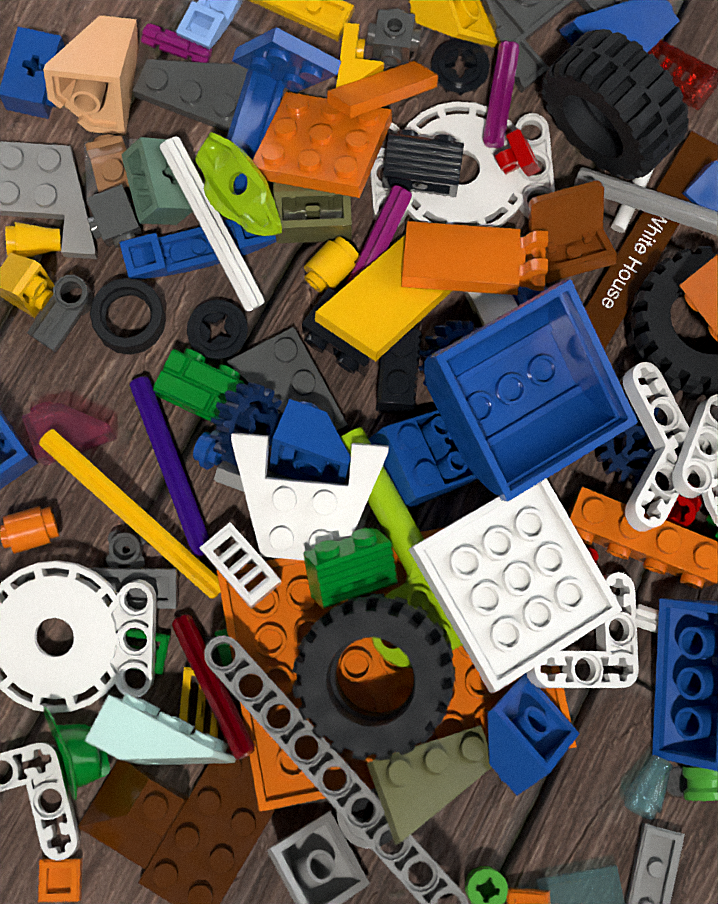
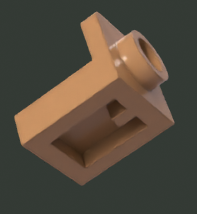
[85,134,131,193]

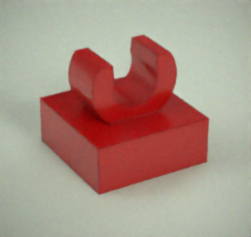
[495,128,541,177]

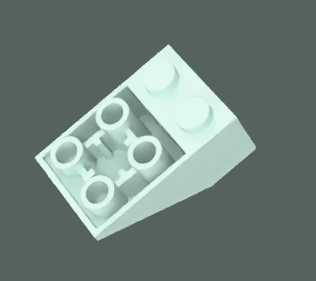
[85,693,236,765]

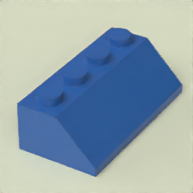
[652,598,718,771]

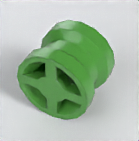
[682,766,718,801]
[465,866,508,904]

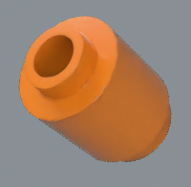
[0,506,60,554]

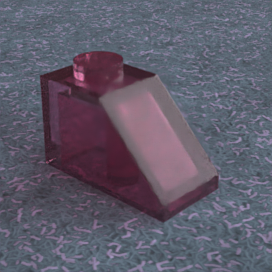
[22,401,117,466]

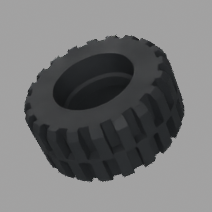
[542,29,689,179]
[626,246,718,400]
[292,594,455,761]

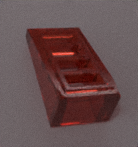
[648,40,718,111]

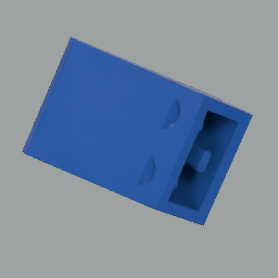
[369,410,479,509]

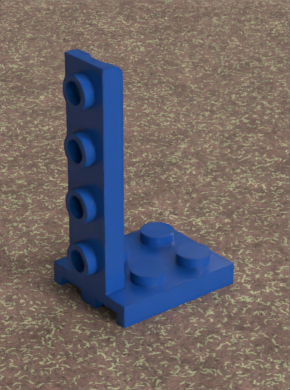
[226,27,341,195]

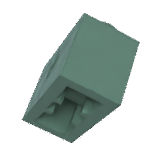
[121,137,193,225]

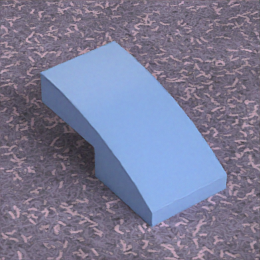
[176,0,244,50]

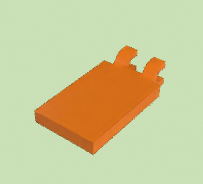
[402,221,548,295]

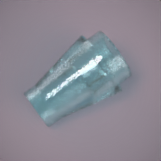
[624,755,673,820]

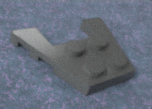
[481,0,626,93]

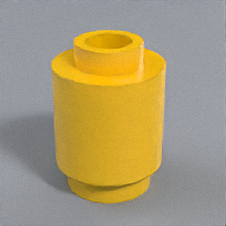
[304,236,359,293]

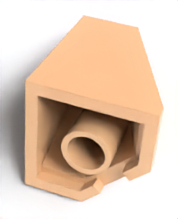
[43,15,139,136]

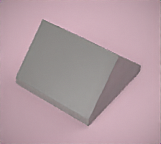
[267,811,370,904]

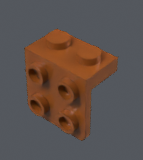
[529,180,617,283]

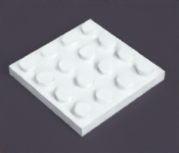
[408,478,623,693]

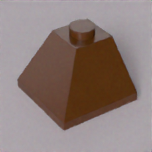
[78,760,189,870]

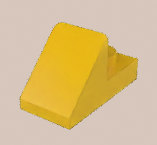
[336,23,384,88]

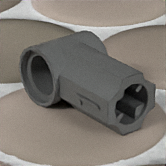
[27,275,94,352]

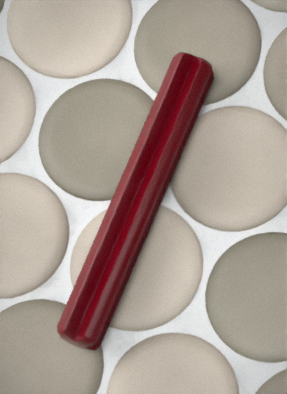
[172,614,255,759]

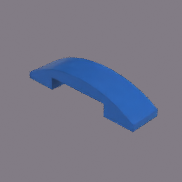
[119,219,276,279]

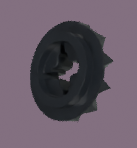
[431,38,490,96]
[187,300,248,361]

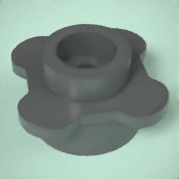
[106,530,147,567]

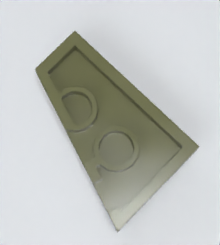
[367,726,492,845]

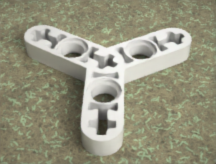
[623,362,712,532]

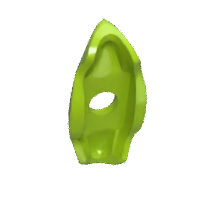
[195,132,282,236]

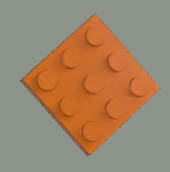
[252,92,392,198]

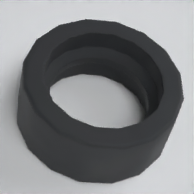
[90,278,166,355]

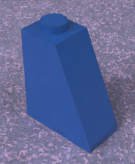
[559,0,680,53]

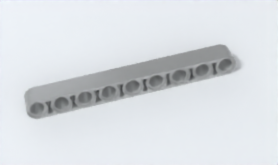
[204,636,468,904]

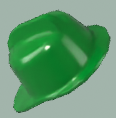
[43,706,110,801]

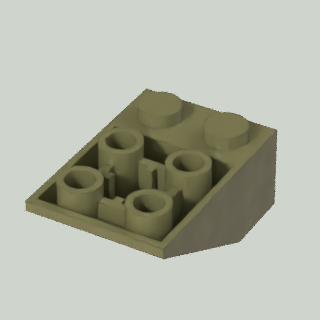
[273,182,352,244]

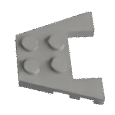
[0,141,98,259]

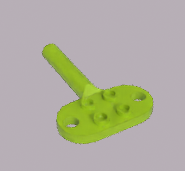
[340,427,462,668]

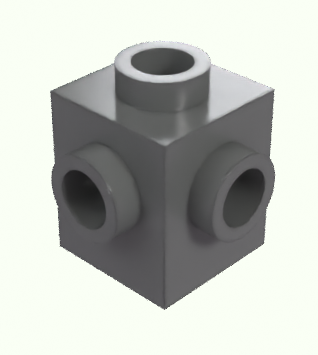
[367,8,421,67]

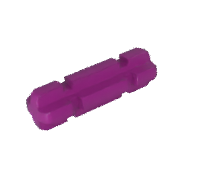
[141,23,212,63]

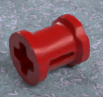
[666,482,704,528]

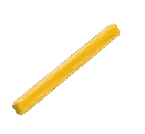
[39,429,220,599]

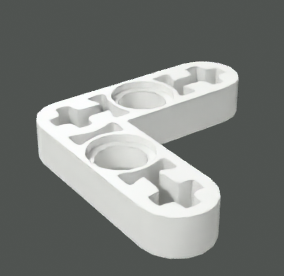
[526,572,639,688]
[0,742,81,860]

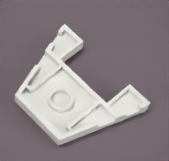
[231,433,389,560]

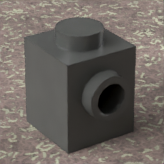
[86,185,143,248]

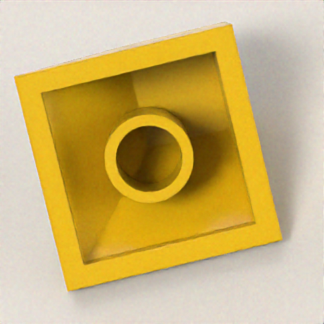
[409,0,499,48]

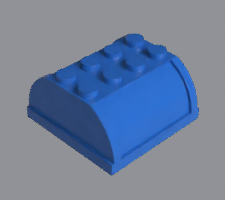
[424,279,638,502]

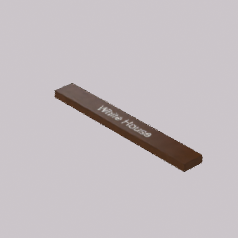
[585,131,718,350]

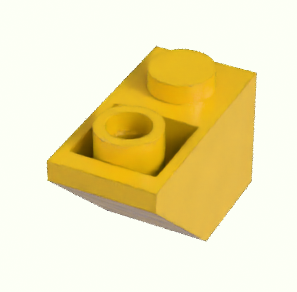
[0,253,54,318]

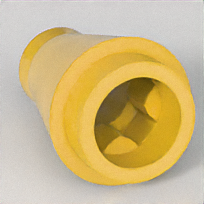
[5,222,61,258]

